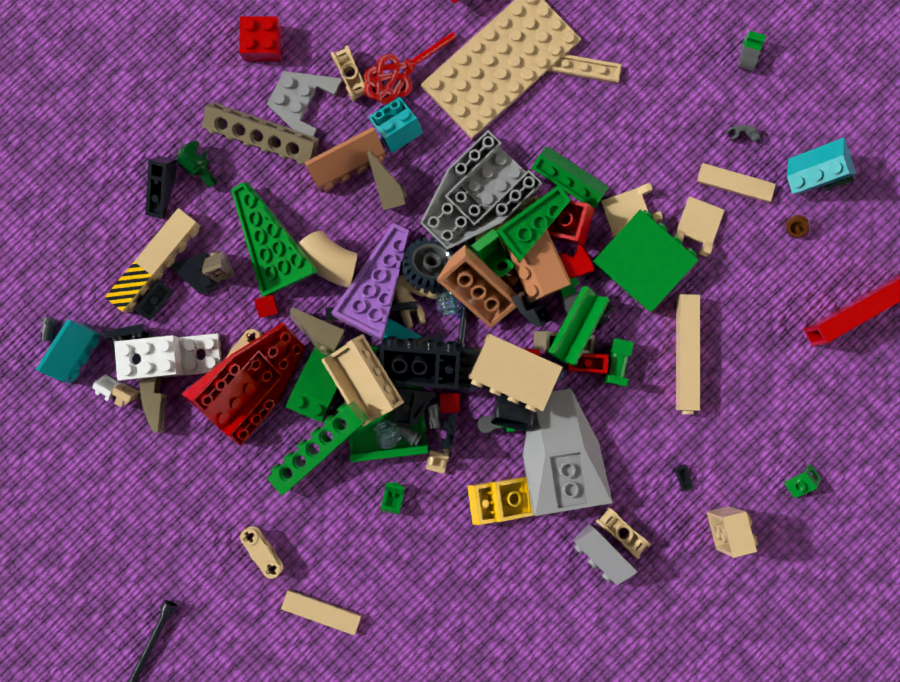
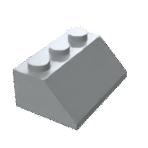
[573,524,637,585]

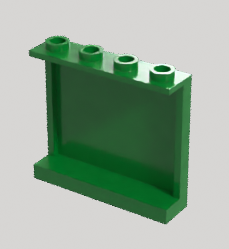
[593,209,698,312]
[345,384,429,462]

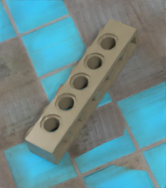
[202,102,319,165]

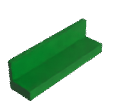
[531,146,609,209]
[548,286,610,365]

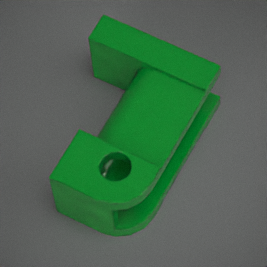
[602,338,634,387]

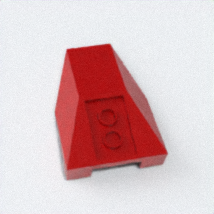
[182,323,306,446]

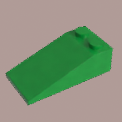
[286,346,341,423]

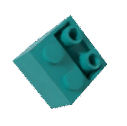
[368,97,423,153]

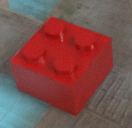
[239,16,282,62]
[547,200,594,246]

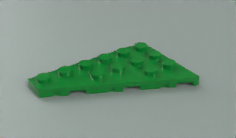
[231,182,318,297]

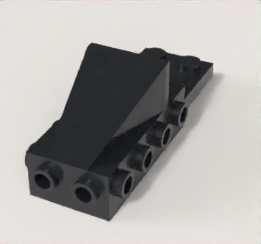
[377,334,490,389]

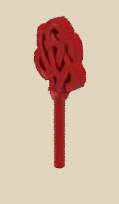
[364,32,456,104]

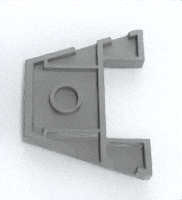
[267,71,342,137]

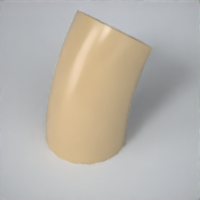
[298,231,358,288]

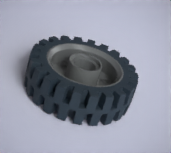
[402,237,456,294]

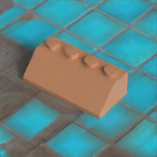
[304,127,386,192]
[503,230,571,303]
[437,245,517,328]

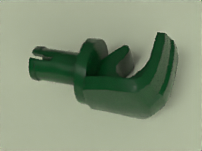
[177,141,218,189]

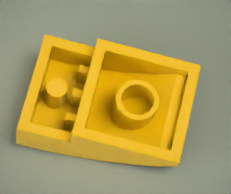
[467,477,534,525]

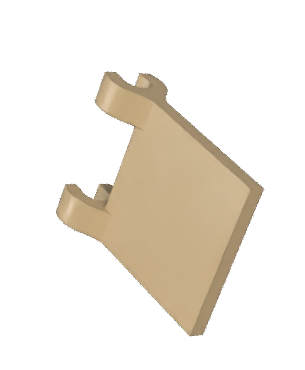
[601,183,663,237]
[674,196,724,257]

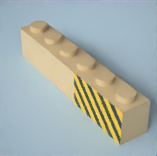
[105,208,201,314]

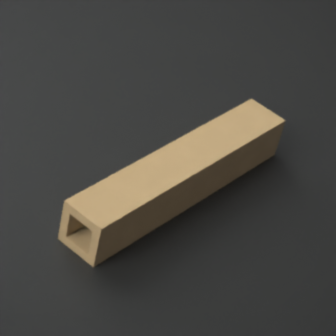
[676,294,700,414]

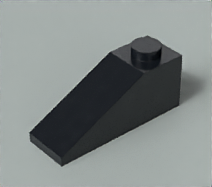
[145,156,177,219]

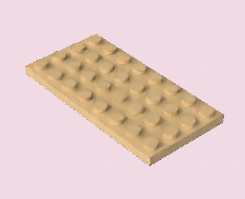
[421,0,581,140]

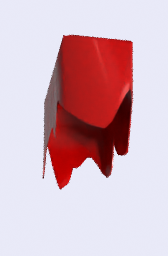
[558,244,594,279]

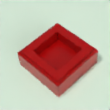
[254,294,278,318]
[440,393,460,413]

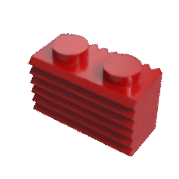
[566,353,608,375]

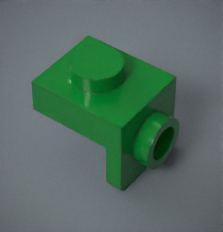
[380,482,405,515]

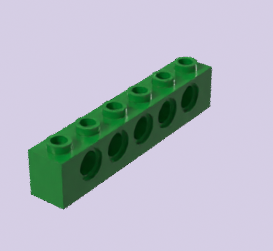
[267,401,369,496]

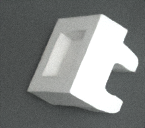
[92,374,121,401]

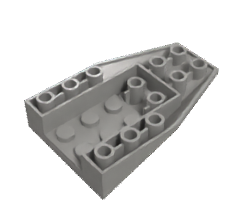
[420,130,542,250]
[523,389,613,516]

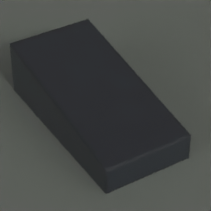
[674,464,694,492]

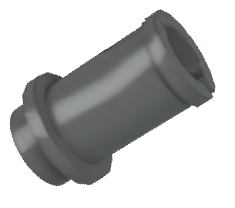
[40,317,57,341]
[425,404,443,429]
[396,426,422,446]

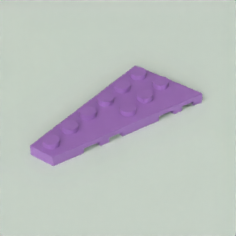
[331,223,410,341]

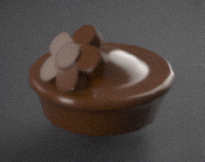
[785,215,810,238]

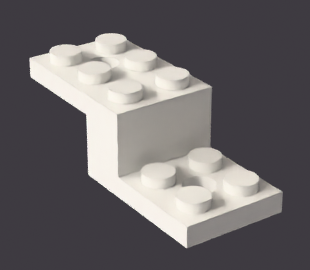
[114,333,222,381]

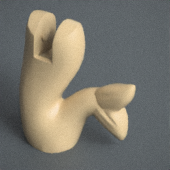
[394,275,442,329]

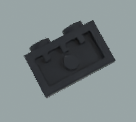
[103,324,151,365]

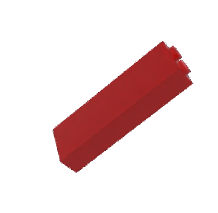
[803,274,900,346]

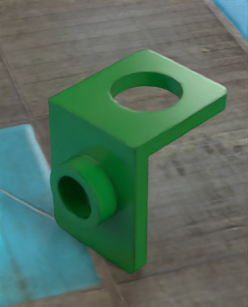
[784,464,822,498]

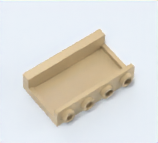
[322,334,404,427]
[468,334,563,412]

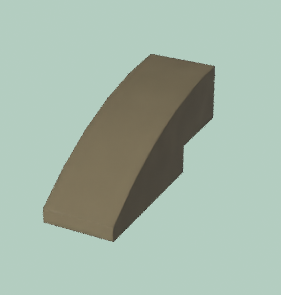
[140,377,167,433]

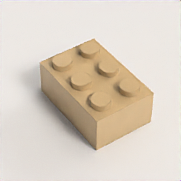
[706,506,758,558]

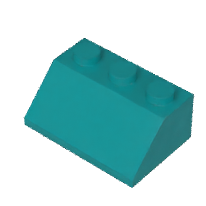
[787,137,856,194]
[35,319,102,383]

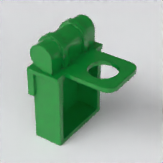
[472,229,514,277]

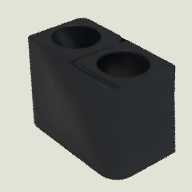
[491,393,535,432]

